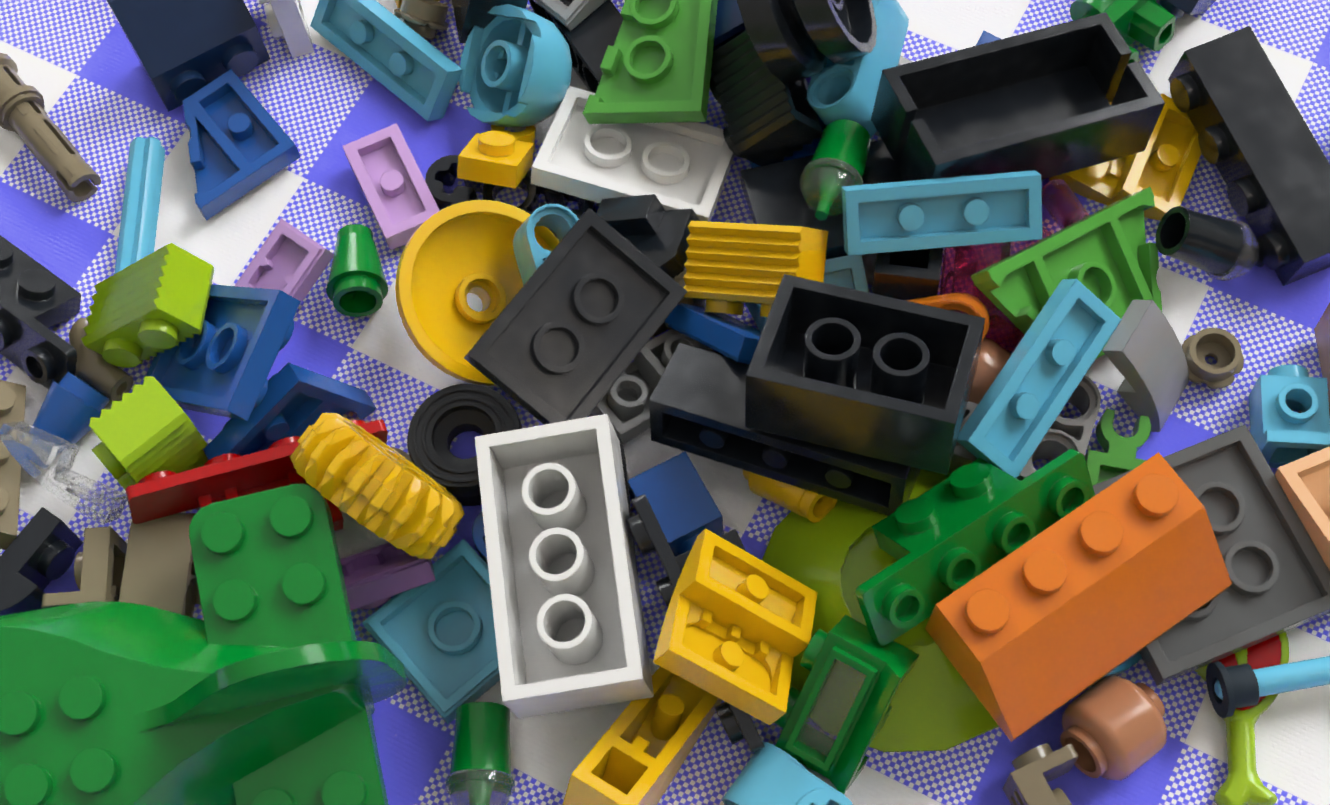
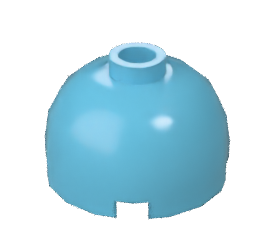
[459,4,572,128]

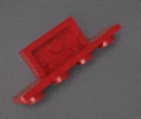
[125,419,388,531]

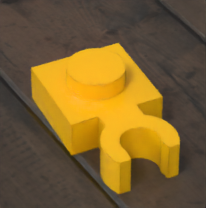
[457,124,536,189]

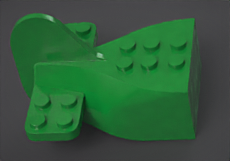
[0,484,407,805]

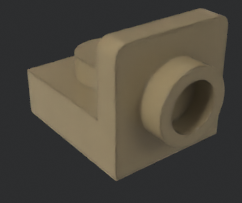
[42,526,127,609]
[1002,743,1079,805]

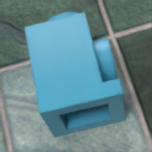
[1248,364,1330,468]

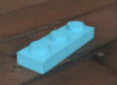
[310,0,463,121]
[841,170,1043,256]
[957,279,1122,479]

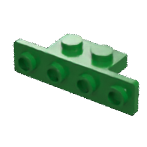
[855,449,1095,646]

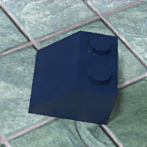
[107,0,270,112]

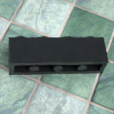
[1168,26,1330,286]
[649,343,921,516]

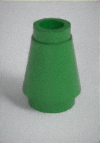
[326,224,388,317]

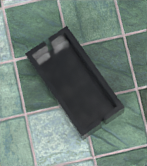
[871,12,1165,181]

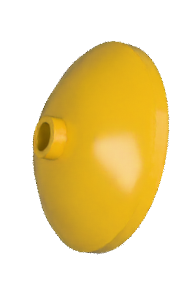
[395,200,559,386]

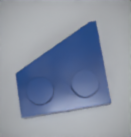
[183,69,301,221]
[203,362,377,460]

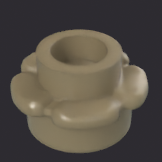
[393,0,449,39]
[1182,328,1244,389]

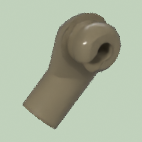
[68,318,133,401]

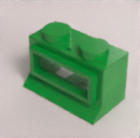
[774,615,919,794]

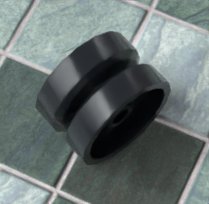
[737,0,877,83]

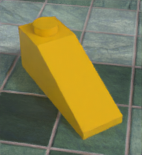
[562,667,722,805]

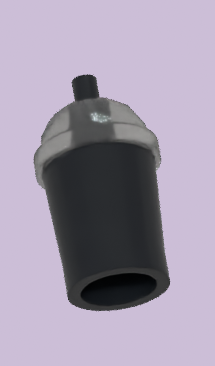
[1156,206,1264,281]

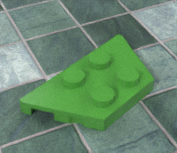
[971,187,1162,360]

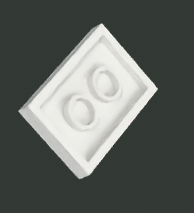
[530,86,735,222]

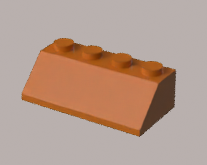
[925,452,1232,742]

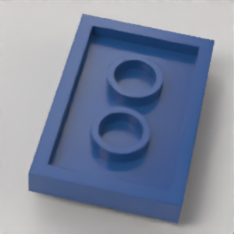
[142,284,301,421]

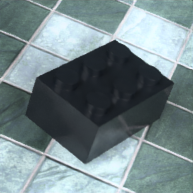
[745,274,985,475]

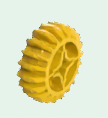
[290,413,465,559]

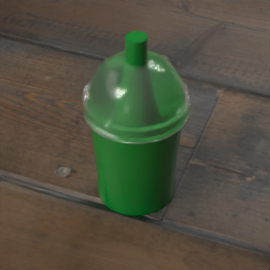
[800,119,871,220]
[445,702,515,805]

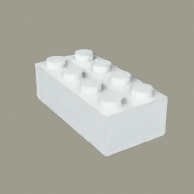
[475,414,654,719]

